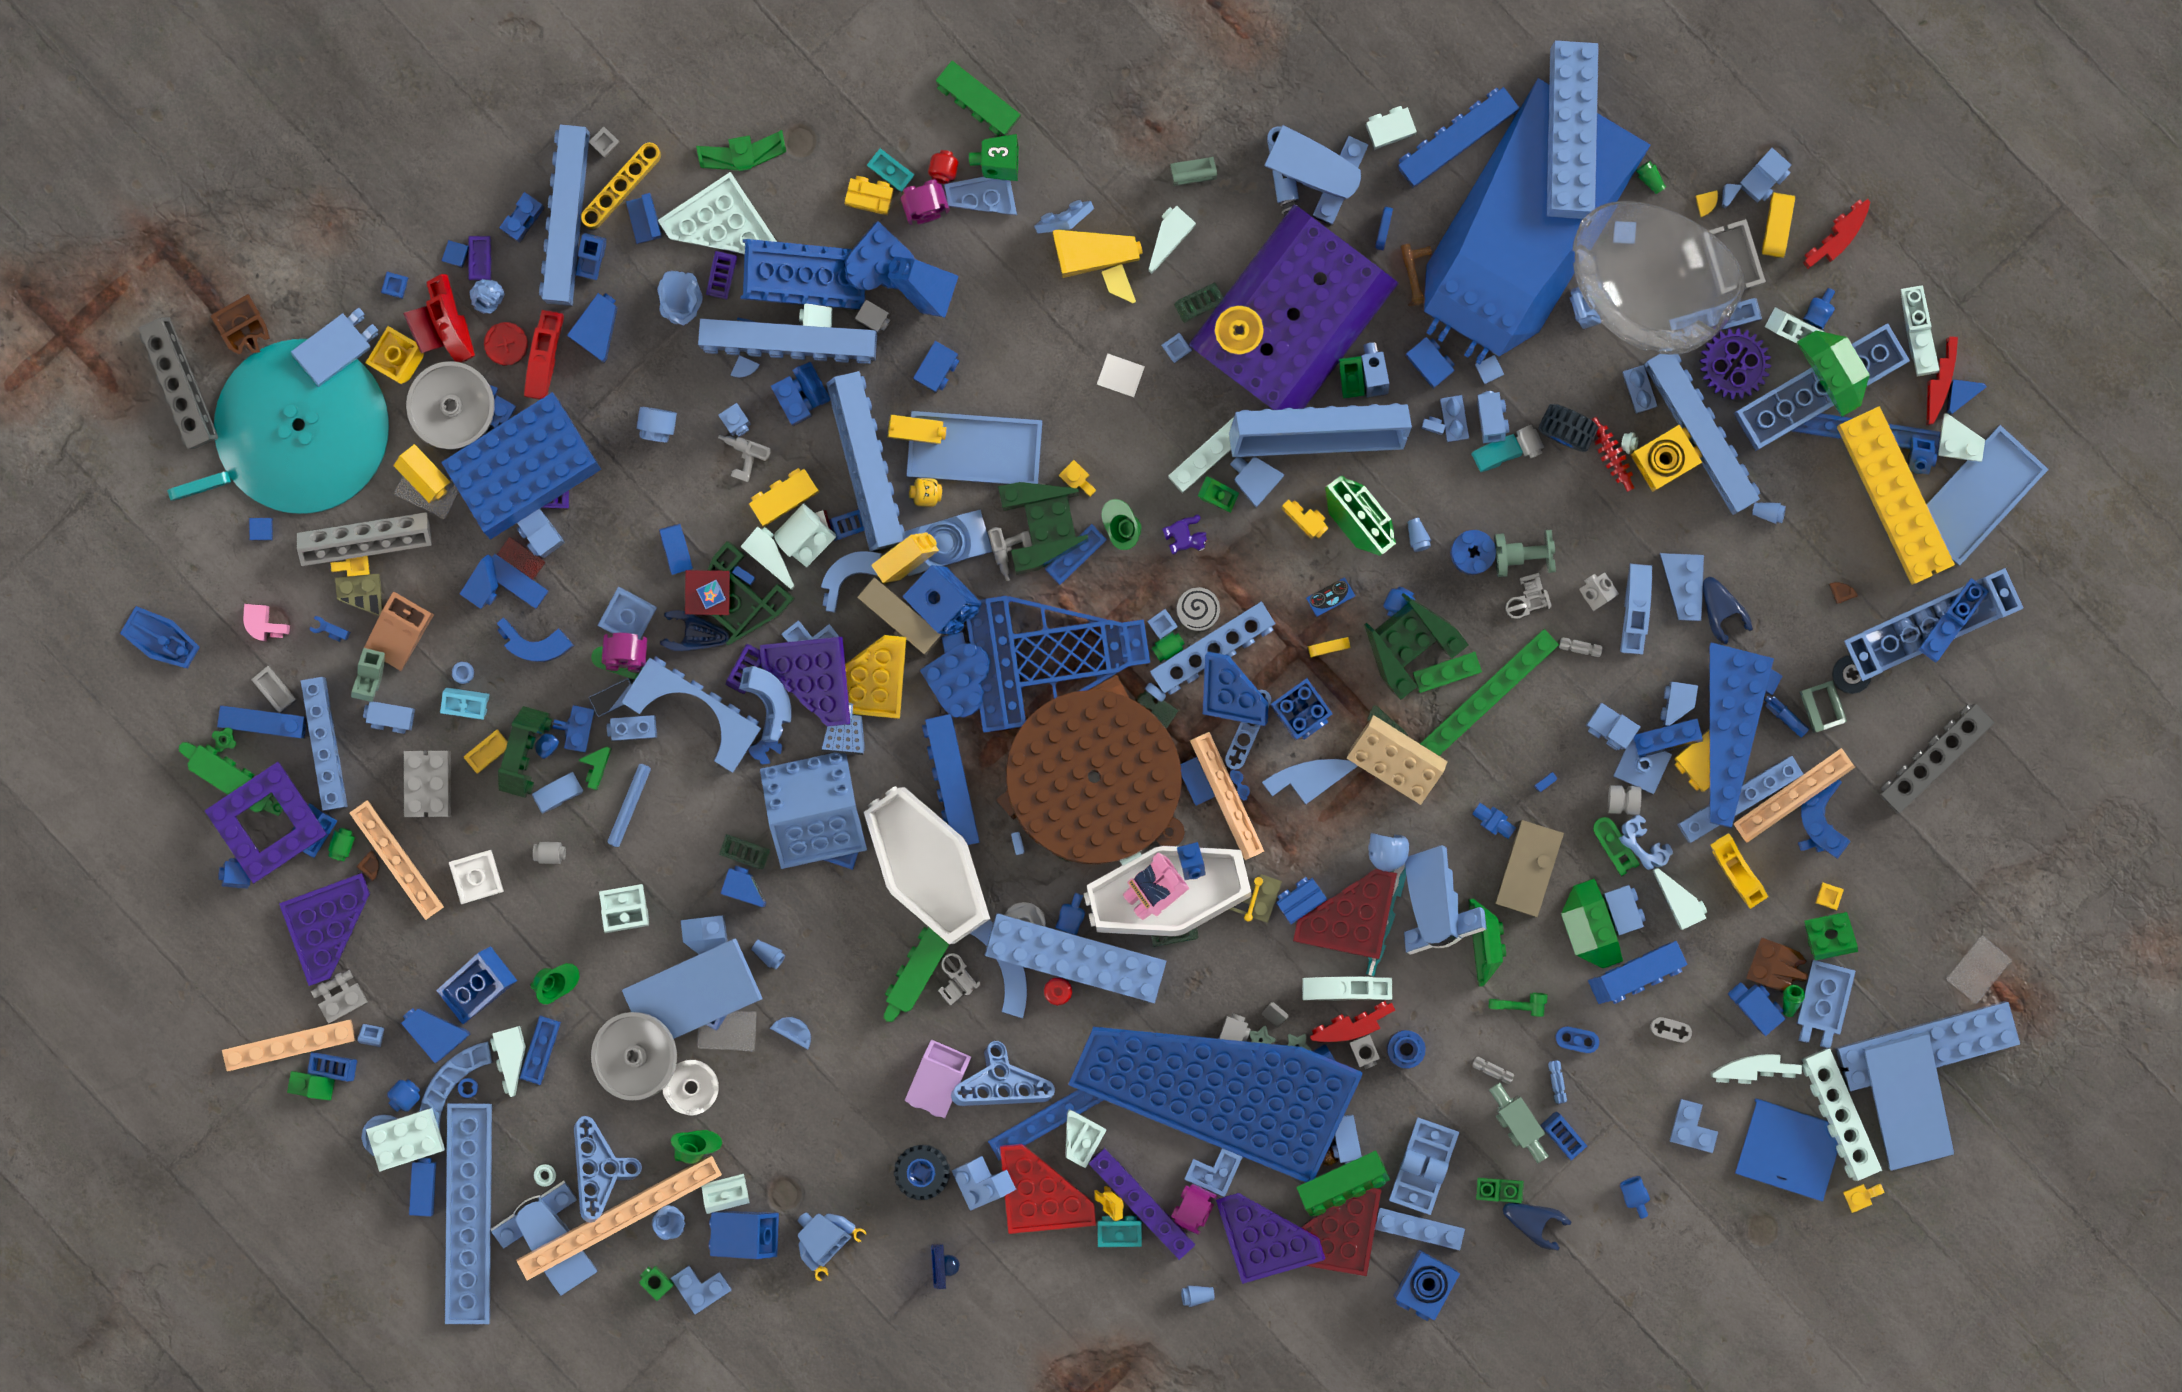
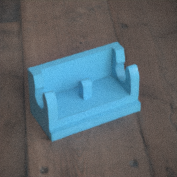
[440,687,489,720]

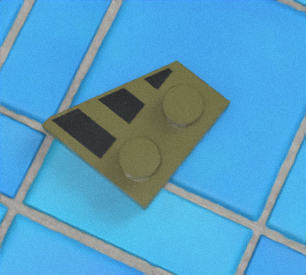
[335,574,383,616]
[1229,874,1282,923]

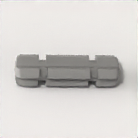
[1559,637,1602,657]
[1472,1057,1514,1084]

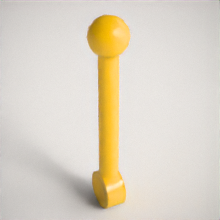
[1244,877,1263,922]

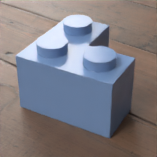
[1739,148,1791,203]
[516,509,565,558]
[1586,703,1640,750]
[952,1156,1016,1211]

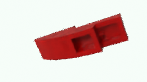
[1802,199,1870,269]
[426,274,475,363]
[524,310,564,400]
[1309,1001,1395,1042]

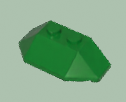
[1797,330,1870,417]
[1325,476,1396,556]
[1561,879,1623,969]
[1468,899,1506,987]

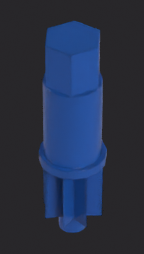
[1764,695,1809,738]

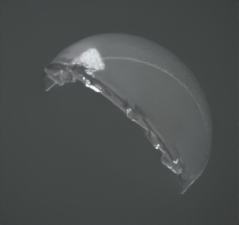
[1573,201,1745,355]

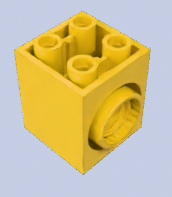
[1630,425,1703,492]

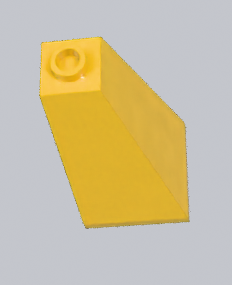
[1053,230,1143,278]

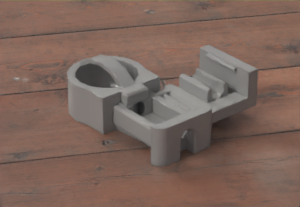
[1505,573,1551,619]
[937,953,980,1005]

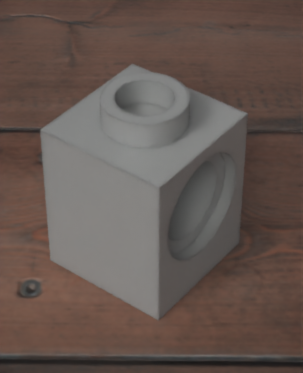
[855,300,891,334]
[1349,1034,1380,1069]

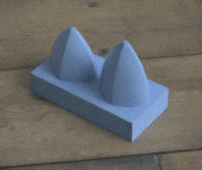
[1622,365,1657,414]
[1440,395,1469,442]

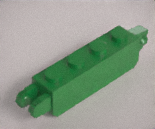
[178,742,284,816]
[883,927,949,1022]

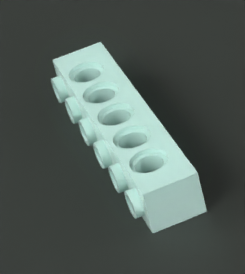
[1802,1049,1882,1181]

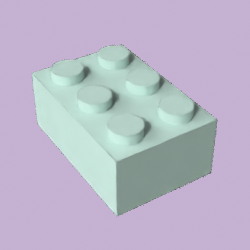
[366,1108,445,1172]

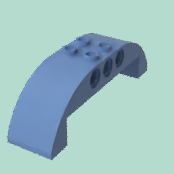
[1844,568,2023,681]

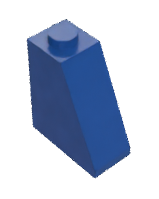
[567,293,618,363]
[401,1008,471,1063]

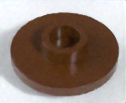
[1156,817,1185,846]

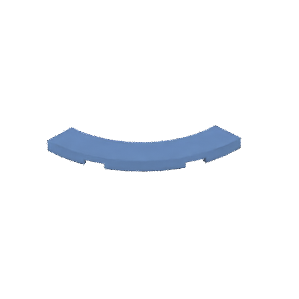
[970,920,1027,1018]
[419,1041,493,1134]

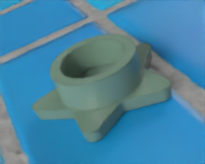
[1249,1026,1276,1044]
[1287,1034,1312,1051]

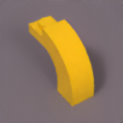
[1710,833,1768,909]

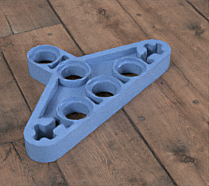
[951,1041,1055,1106]
[574,1116,642,1223]

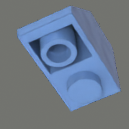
[1660,682,1698,726]

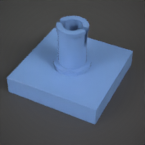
[1613,738,1672,794]

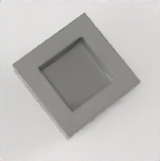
[589,127,620,158]

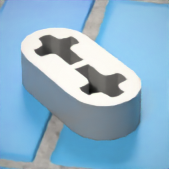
[1650,1017,1692,1043]

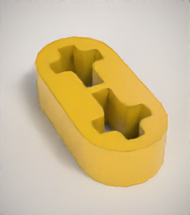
[1308,637,1351,657]

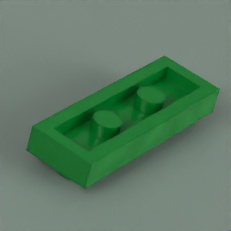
[1413,652,1482,693]

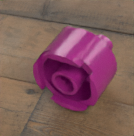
[900,179,950,225]
[602,633,647,672]
[1171,1184,1217,1235]

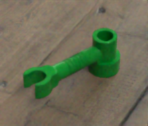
[1489,993,1548,1017]

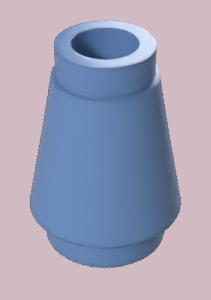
[1752,502,1786,524]
[1407,518,1431,552]
[751,940,785,969]
[1181,1285,1215,1307]

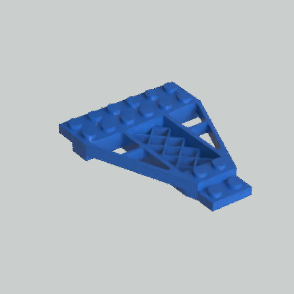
[967,596,1150,733]

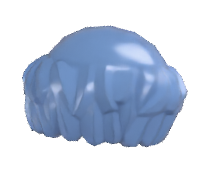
[652,1205,685,1240]

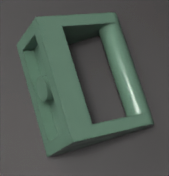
[1170,157,1217,186]
[1799,680,1847,733]

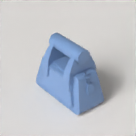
[1569,284,1601,329]

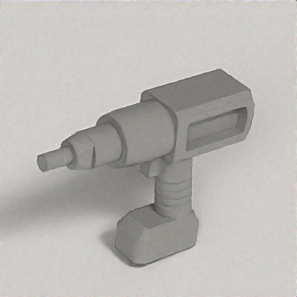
[718,435,771,482]
[988,527,1033,581]

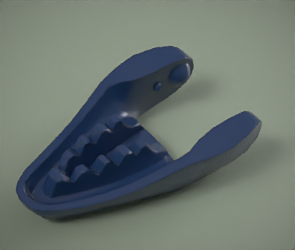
[1703,577,1753,645]
[660,610,729,651]
[1503,1203,1572,1250]

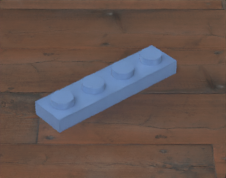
[1375,1207,1465,1250]

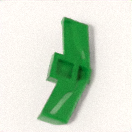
[696,130,786,172]

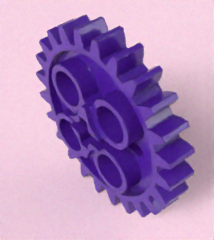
[1699,328,1771,400]

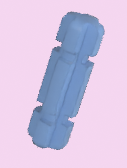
[1548,1060,1567,1104]

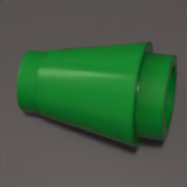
[1636,161,1666,194]
[1782,985,1805,1017]

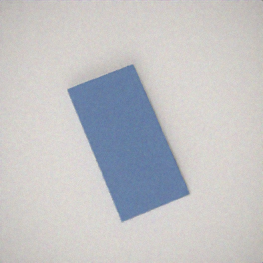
[907,411,1042,484]
[1926,425,2048,566]
[622,938,763,1039]
[1863,1032,1954,1171]

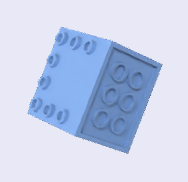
[760,753,867,869]

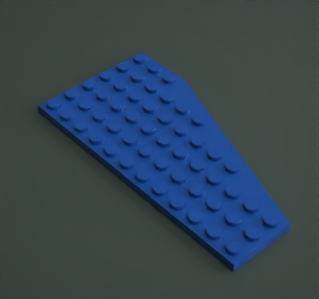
[1068,1027,1363,1182]

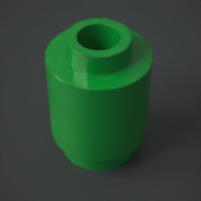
[1151,632,1185,662]
[328,827,355,861]

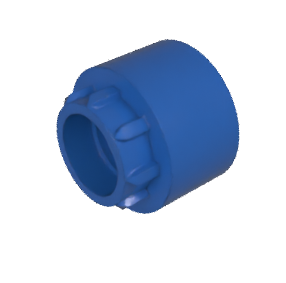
[1387,1030,1426,1068]

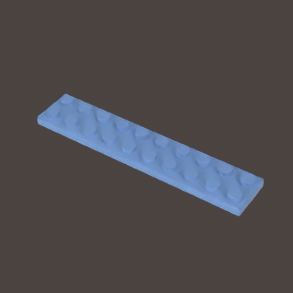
[445,1103,492,1324]

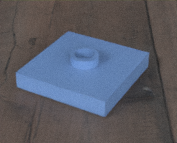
[598,587,657,639]

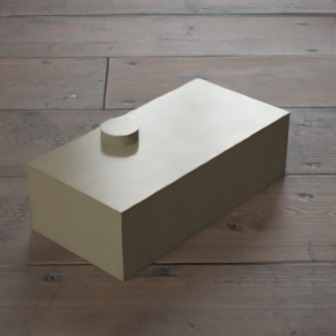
[857,577,942,656]
[1494,820,1564,917]

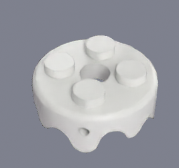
[663,1060,719,1115]

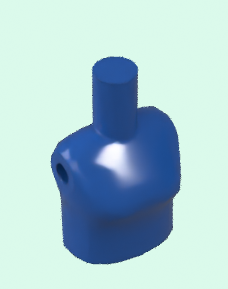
[1803,288,1835,330]
[535,734,559,759]
[1055,892,1085,935]
[1620,1176,1650,1219]

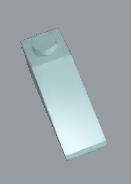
[1149,206,1196,274]
[1765,307,1824,343]
[741,527,795,590]
[1652,868,1707,930]

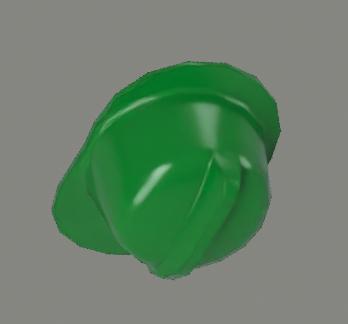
[1101,499,1142,550]
[530,963,580,1004]
[670,1130,722,1164]

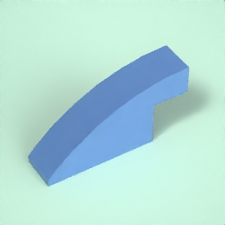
[1262,759,1358,805]

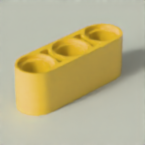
[1762,192,1795,258]

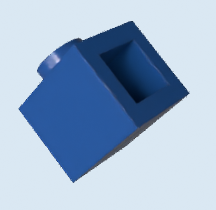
[1907,437,1937,474]
[218,858,251,889]

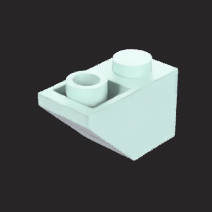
[799,304,833,327]

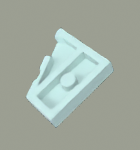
[1937,413,1985,462]
[1065,1109,1106,1168]

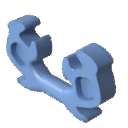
[1619,815,1673,870]

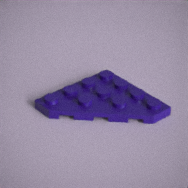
[760,637,851,727]
[279,873,370,986]
[1216,1193,1325,1284]

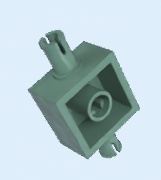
[1489,1082,1549,1164]

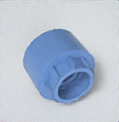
[636,407,677,442]

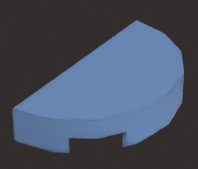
[770,1017,811,1049]

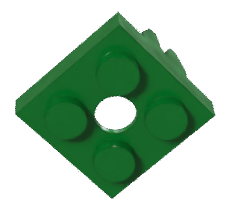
[1804,912,1858,961]

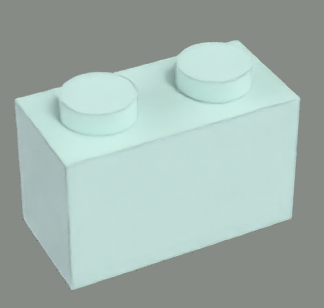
[1366,106,1417,150]

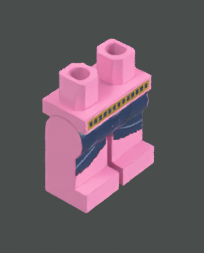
[1123,852,1190,920]

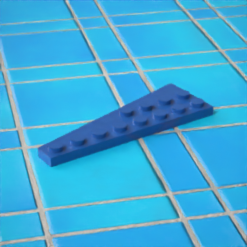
[1709,643,1774,828]

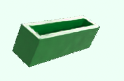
[936,61,1021,137]
[1296,1150,1390,1216]

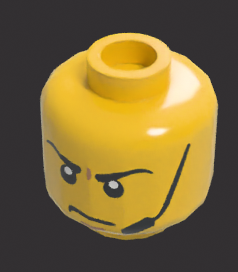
[909,478,942,507]

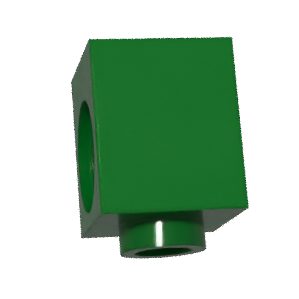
[639,1266,674,1301]

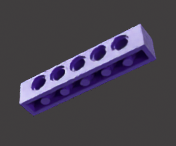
[1089,1147,1195,1260]

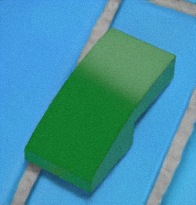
[1476,1178,1524,1203]

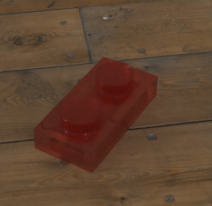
[497,537,546,580]

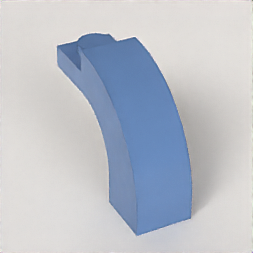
[821,551,881,613]
[739,666,791,743]

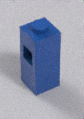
[409,1158,437,1216]

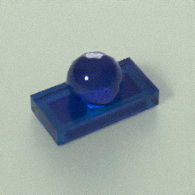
[931,1244,960,1289]

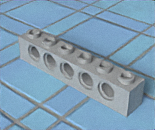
[297,512,431,566]

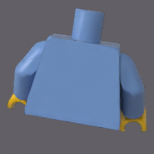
[798,1213,866,1281]

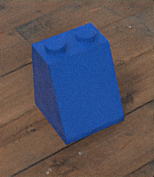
[888,256,958,318]
[709,1211,779,1259]

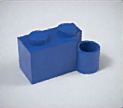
[1727,982,1785,1036]

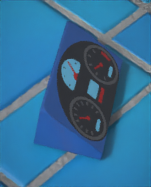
[1306,577,1355,617]

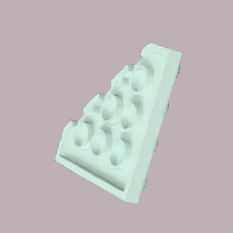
[658,172,777,254]

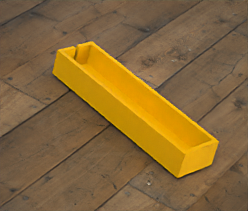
[1837,406,1955,585]

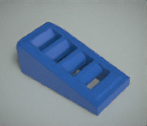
[829,509,865,541]
[307,1052,357,1082]
[1540,1112,1587,1160]

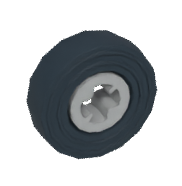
[1832,655,1872,694]

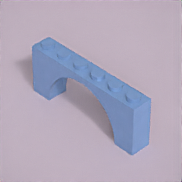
[621,656,761,773]

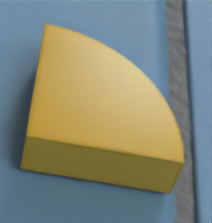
[1695,191,1718,218]

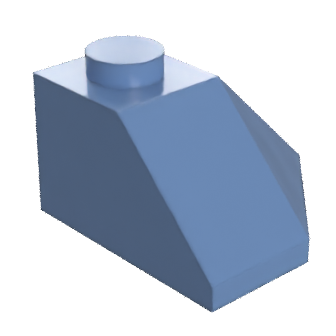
[681,915,727,955]

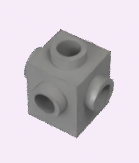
[1579,572,1619,611]

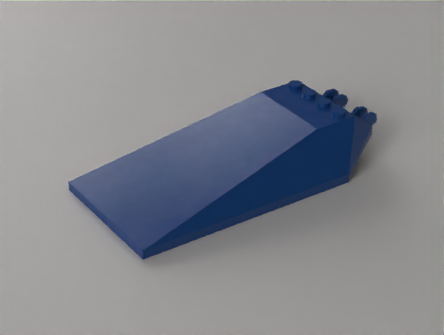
[1424,78,1651,365]

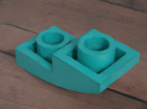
[1472,434,1523,472]

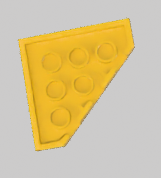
[845,635,906,719]

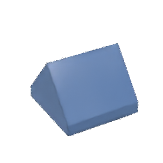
[358,1024,384,1047]

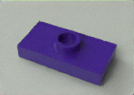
[469,236,491,281]

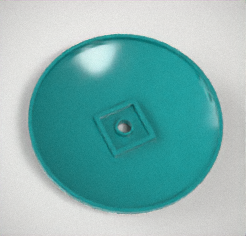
[214,339,389,514]

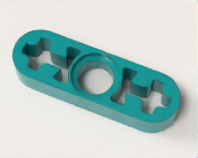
[167,472,231,501]

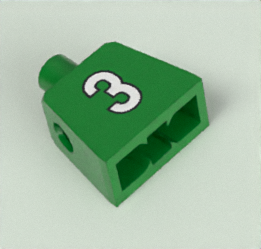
[969,134,1019,181]

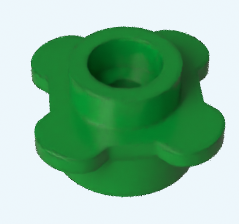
[212,727,236,752]

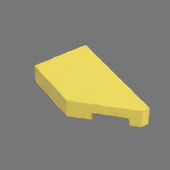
[1102,264,1136,303]

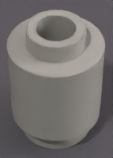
[1516,424,1544,458]
[533,842,566,864]

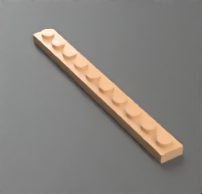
[516,1155,722,1280]

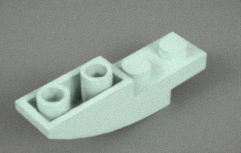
[1901,285,1939,377]
[1302,977,1392,1001]
[1711,1054,1802,1084]

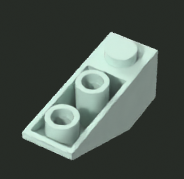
[490,1026,526,1097]

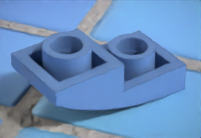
[532,772,583,814]

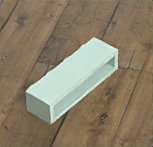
[1168,417,1234,494]

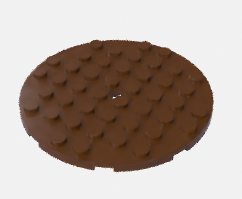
[1006,690,1181,865]

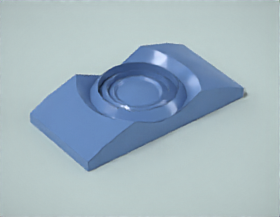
[903,510,993,576]

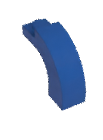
[497,618,574,662]

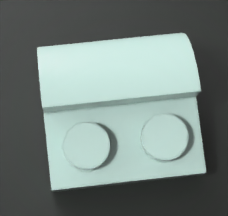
[774,504,836,567]
[599,884,649,933]

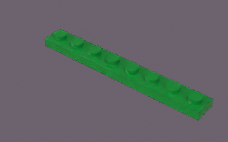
[1420,629,1559,756]

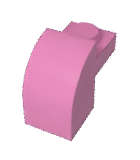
[243,604,290,641]

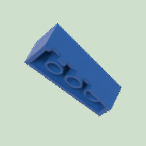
[1588,941,1688,1004]

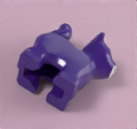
[1162,515,1207,555]

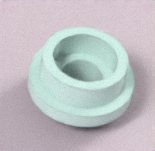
[1621,432,1638,454]
[534,1164,556,1187]

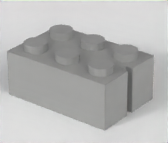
[1702,219,1766,297]
[404,751,451,817]

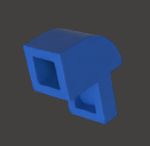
[575,233,606,280]

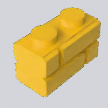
[845,176,894,216]

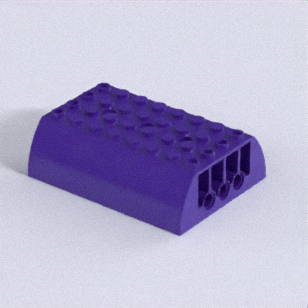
[1189,204,1399,410]

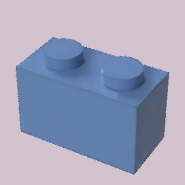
[1603,885,1646,935]

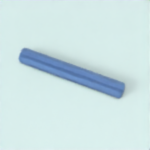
[608,764,651,847]

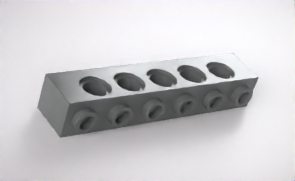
[139,317,218,449]
[1878,704,1995,814]

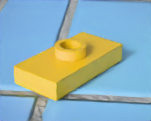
[464,729,508,774]

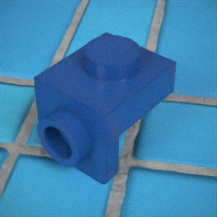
[1177,842,1206,880]

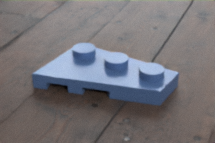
[944,177,1017,215]
[1659,553,1704,621]

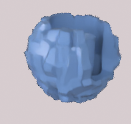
[469,279,505,314]

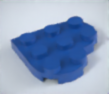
[844,221,915,291]
[920,644,990,717]

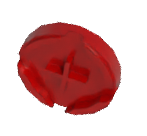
[484,322,528,366]

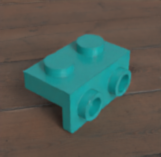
[1098,1216,1142,1247]

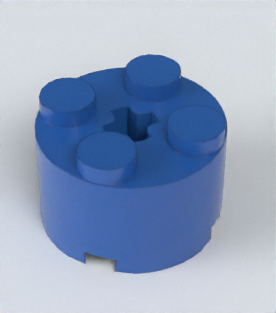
[1450,530,1496,575]

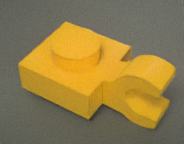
[1059,460,1096,497]
[331,556,370,577]
[1843,1184,1885,1213]
[1094,1186,1124,1221]

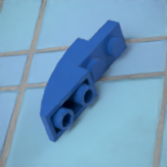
[1918,578,1989,663]

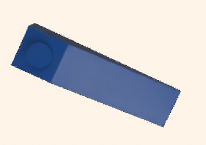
[217,706,307,739]

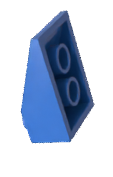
[436,946,517,1024]

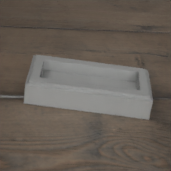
[251,666,297,713]

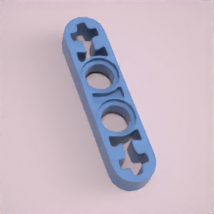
[1225,690,1271,770]

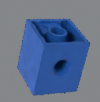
[903,565,982,635]
[1270,678,1332,741]
[1394,1250,1460,1321]

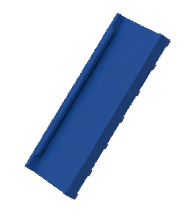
[740,239,865,310]

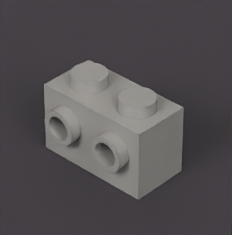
[1218,1013,1251,1041]

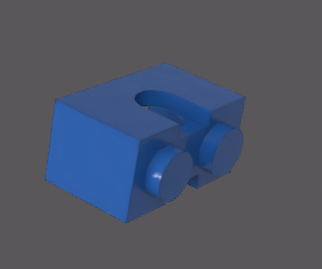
[499,192,545,243]

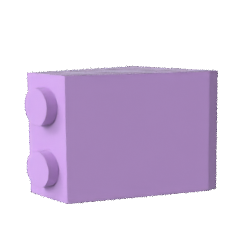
[905,1040,971,1118]

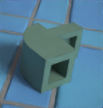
[351,648,385,702]

